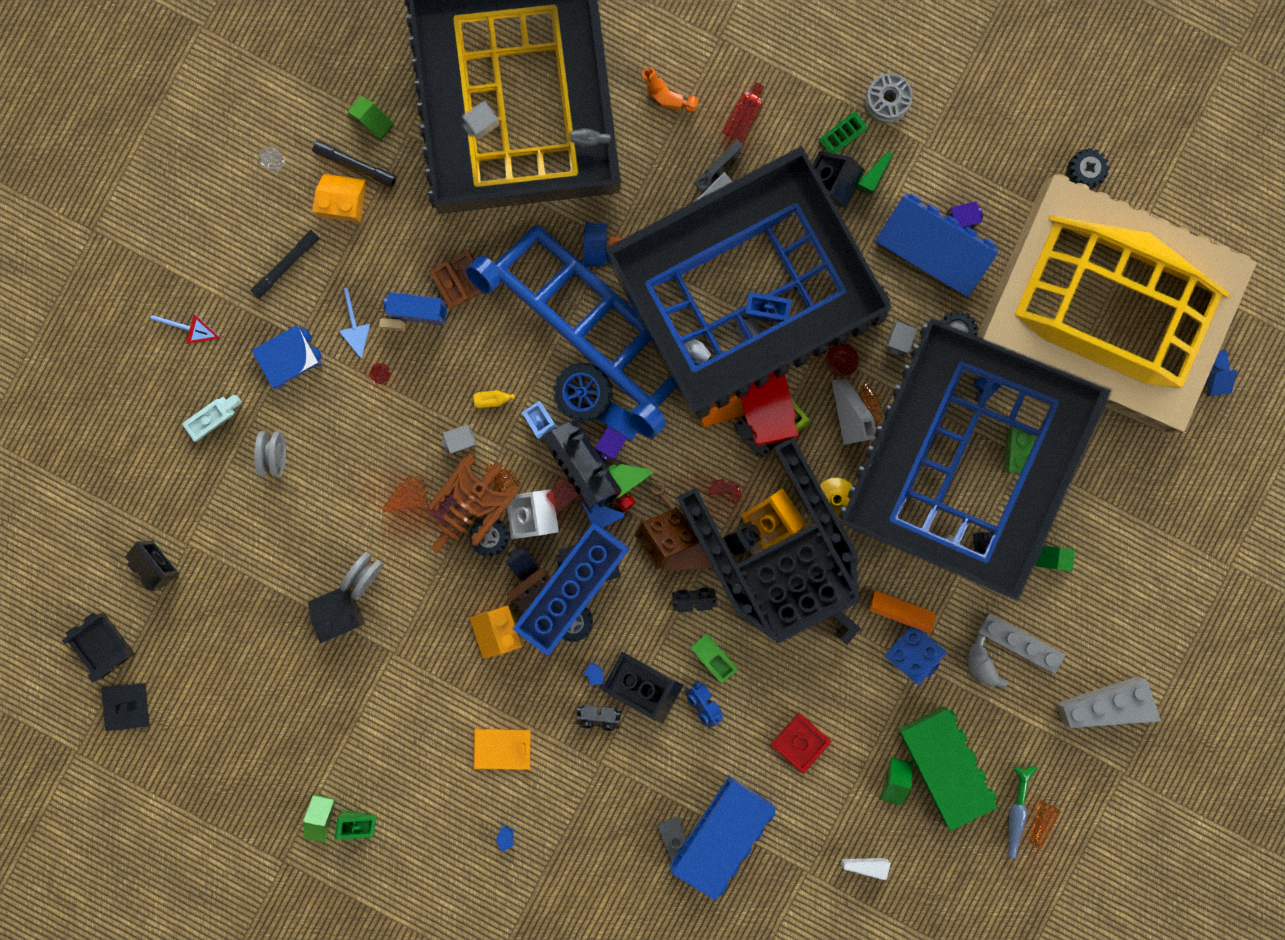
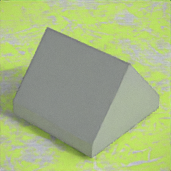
[736,318,762,342]

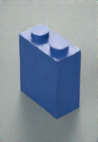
[383,292,447,326]

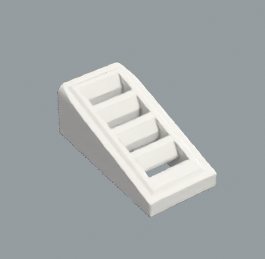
[841,858,890,880]

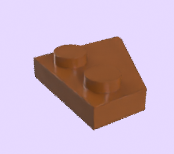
[664,530,712,571]

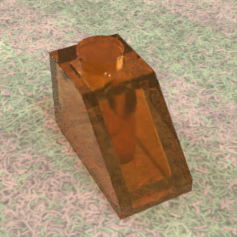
[382,476,429,513]

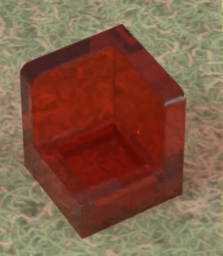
[546,476,579,512]

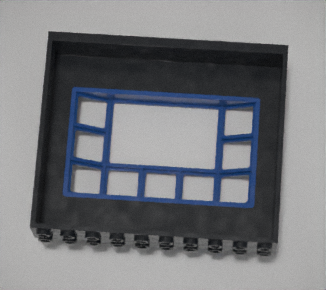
[605,146,892,419]
[838,318,1112,601]

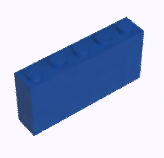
[875,193,998,297]
[669,775,776,901]

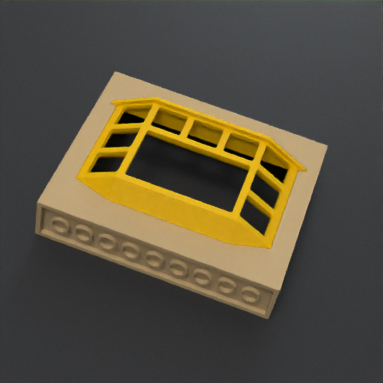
[977,174,1257,434]

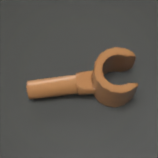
[652,482,675,510]

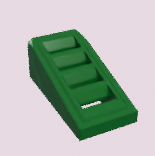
[819,111,868,154]
[855,151,892,196]

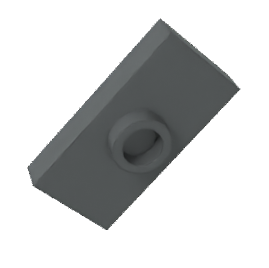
[658,816,687,861]

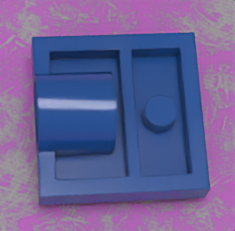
[885,626,947,686]

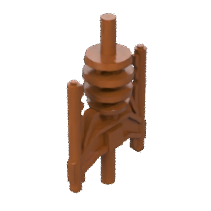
[427,452,519,553]

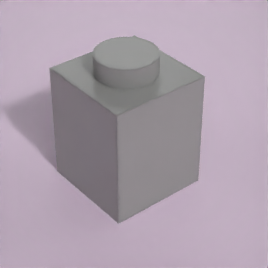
[462,101,499,140]
[885,322,917,357]
[442,424,477,454]

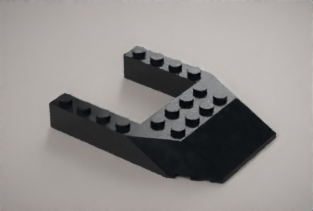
[677,437,859,644]

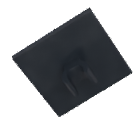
[101,683,150,731]

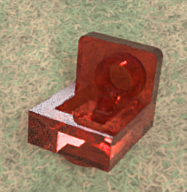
[707,479,741,503]

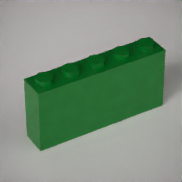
[898,706,998,831]

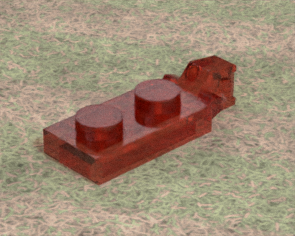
[722,82,764,142]

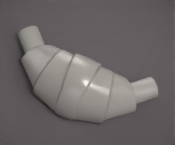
[967,634,1007,689]

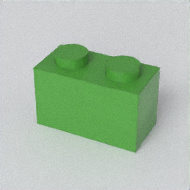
[1004,428,1034,474]

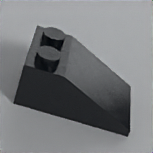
[602,652,683,723]

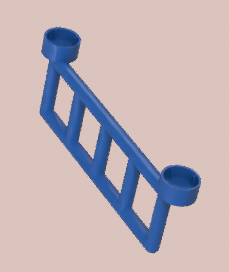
[465,225,676,439]

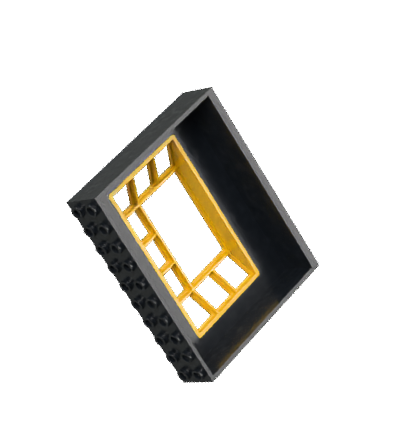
[404,0,621,214]

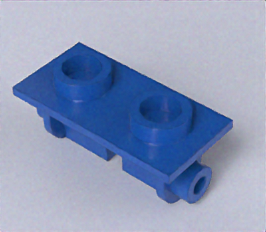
[685,681,723,727]

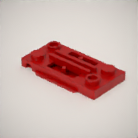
[740,375,798,446]

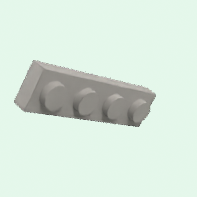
[977,613,1065,674]

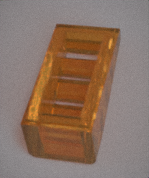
[1030,799,1061,849]

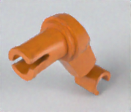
[642,67,699,112]

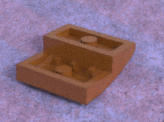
[429,250,483,309]

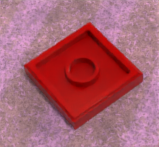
[770,712,832,774]

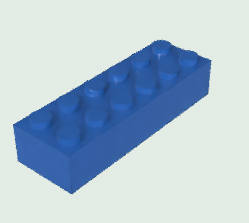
[513,522,630,656]

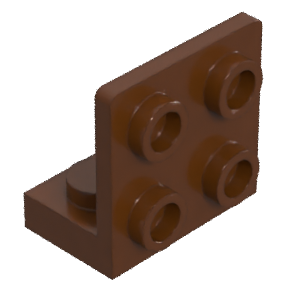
[635,508,699,570]
[506,567,551,614]

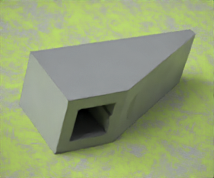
[832,379,876,445]

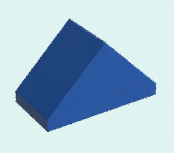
[584,222,607,267]
[745,292,792,322]
[596,402,638,441]
[582,502,625,527]

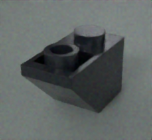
[723,521,761,556]
[505,546,541,581]

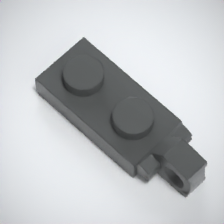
[694,140,743,192]

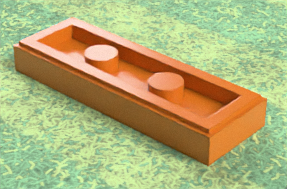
[869,590,936,633]

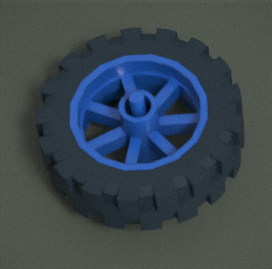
[553,363,613,421]

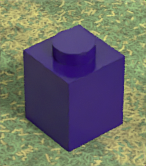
[947,201,983,229]
[595,426,627,461]

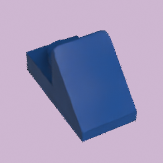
[1206,350,1237,396]

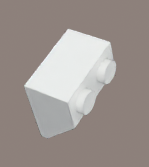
[506,489,559,539]

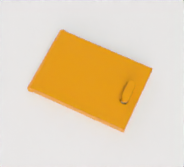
[474,728,531,770]

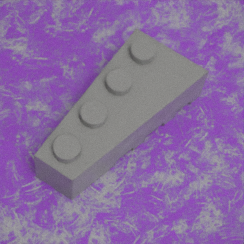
[1056,676,1161,728]

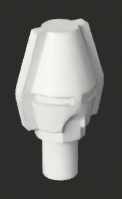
[679,335,711,364]

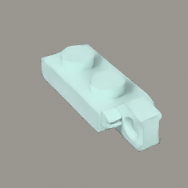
[182,395,242,442]

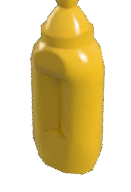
[474,390,515,409]

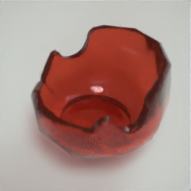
[826,344,859,376]

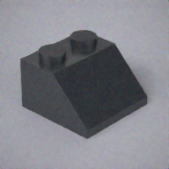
[813,151,865,208]
[125,540,179,591]
[308,588,365,643]

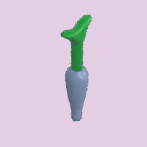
[1007,766,1037,858]

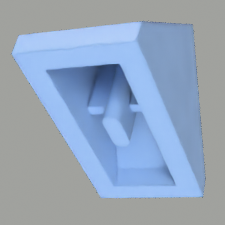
[522,401,558,440]

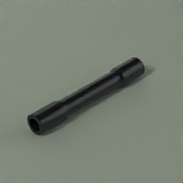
[312,140,396,187]
[250,229,320,299]

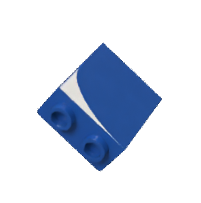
[252,325,323,390]

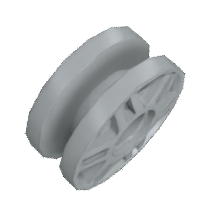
[865,73,913,124]
[254,431,286,477]
[340,552,383,600]

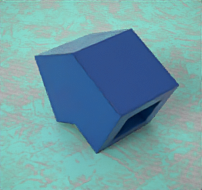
[584,661,603,685]
[496,825,515,852]

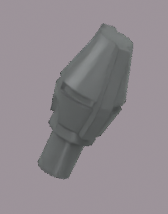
[570,128,610,147]

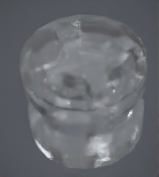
[259,147,285,172]

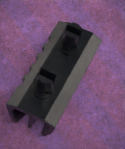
[543,421,622,513]

